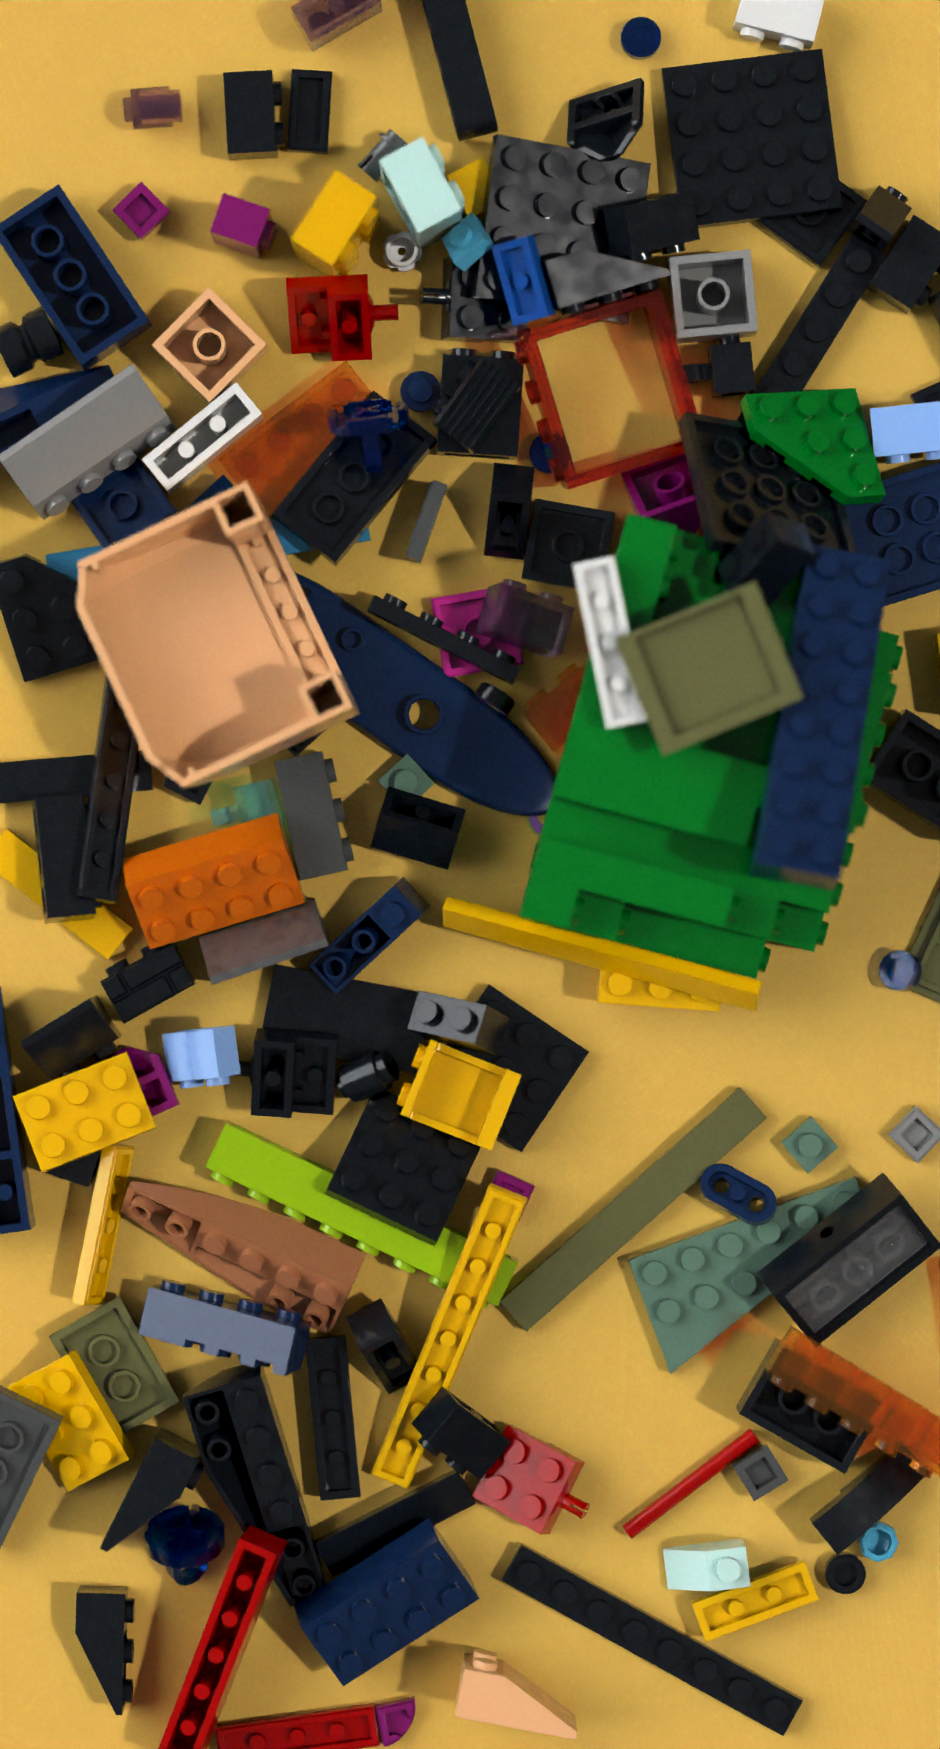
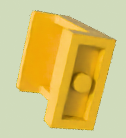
[396,1039,522,1151]

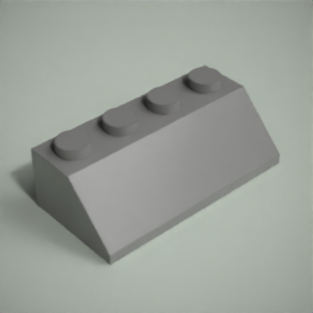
[0,364,177,520]

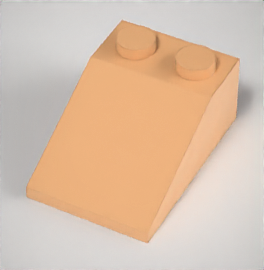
[455,1649,577,1740]

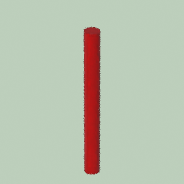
[622,1429,760,1539]

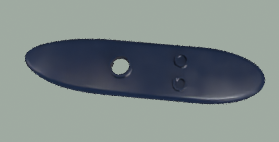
[295,573,555,816]

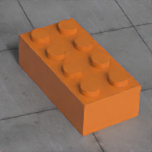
[123,812,305,949]

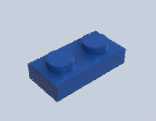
[491,234,555,326]

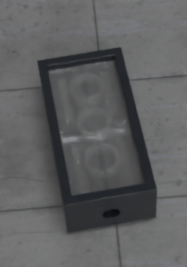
[756,1173,940,1347]

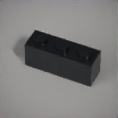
[32,794,102,924]

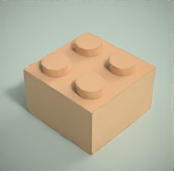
[152,287,269,404]

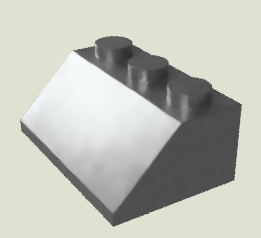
[199,894,330,985]

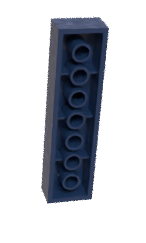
[750,545,891,890]

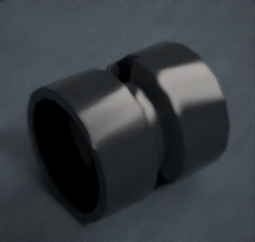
[0,306,65,378]

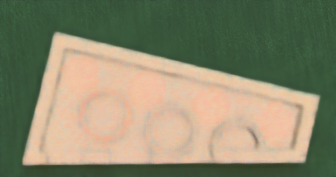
[218,361,371,521]

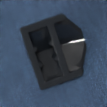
[567,77,645,162]

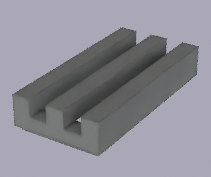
[406,480,447,564]

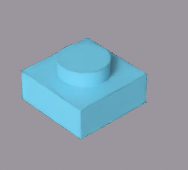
[441,212,494,271]

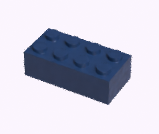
[0,184,152,370]
[293,1518,480,1686]

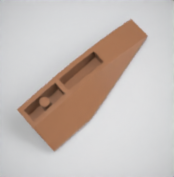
[120,1181,366,1335]

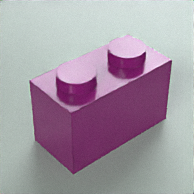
[210,193,277,259]

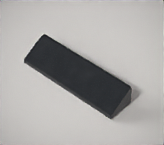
[314,1469,476,1576]

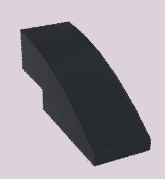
[810,1441,928,1555]

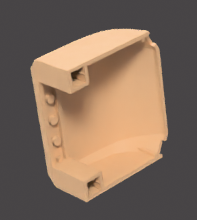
[76,481,360,788]

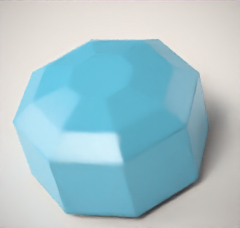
[858,1520,899,1562]

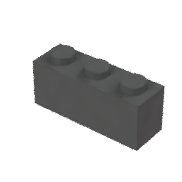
[274,751,354,880]

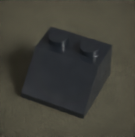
[20,995,121,1081]

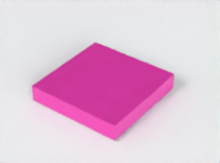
[431,585,524,677]

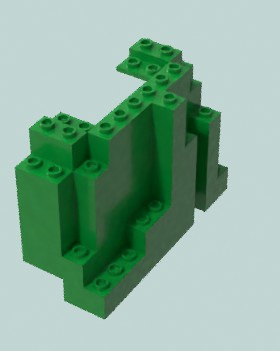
[519,513,903,979]

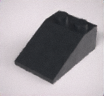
[100,1427,204,1552]

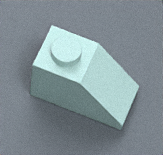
[663,1538,751,1592]

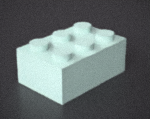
[379,136,465,249]

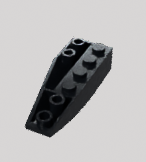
[182,1364,327,1607]

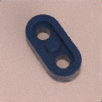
[700,1164,777,1226]

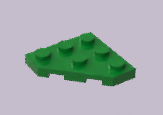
[740,388,886,505]

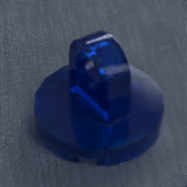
[327,399,410,474]
[144,1505,225,1586]

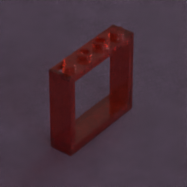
[513,288,697,490]

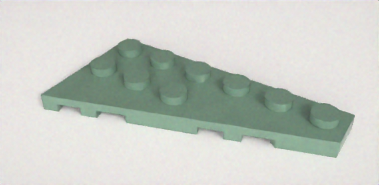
[628,1176,860,1374]

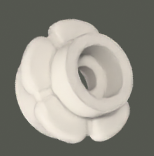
[383,231,422,272]

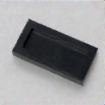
[287,69,333,155]

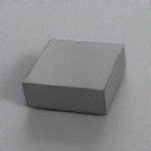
[887,1106,940,1163]

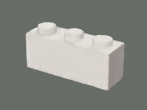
[142,382,264,495]

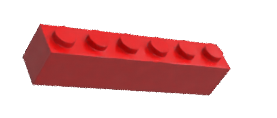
[158,1525,287,1749]

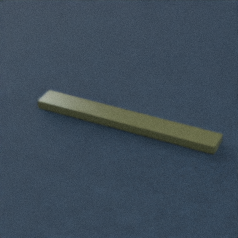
[500,1087,767,1332]

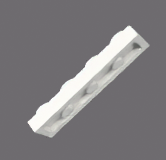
[572,556,648,729]

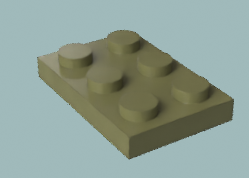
[49,1295,181,1433]

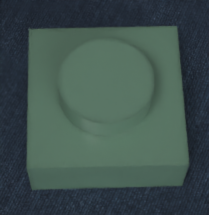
[378,754,435,796]
[781,1116,838,1173]

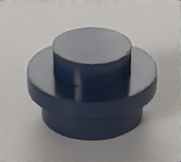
[400,371,441,412]

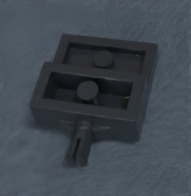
[419,257,528,344]
[232,1028,338,1118]

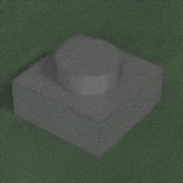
[732,1444,788,1501]

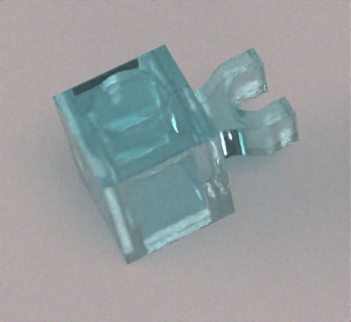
[210,778,286,827]

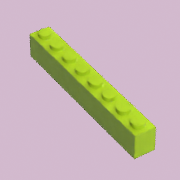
[205,1121,518,1308]

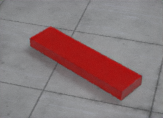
[215,1703,380,1749]

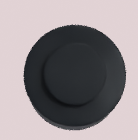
[336,1051,399,1103]

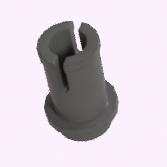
[357,129,407,182]

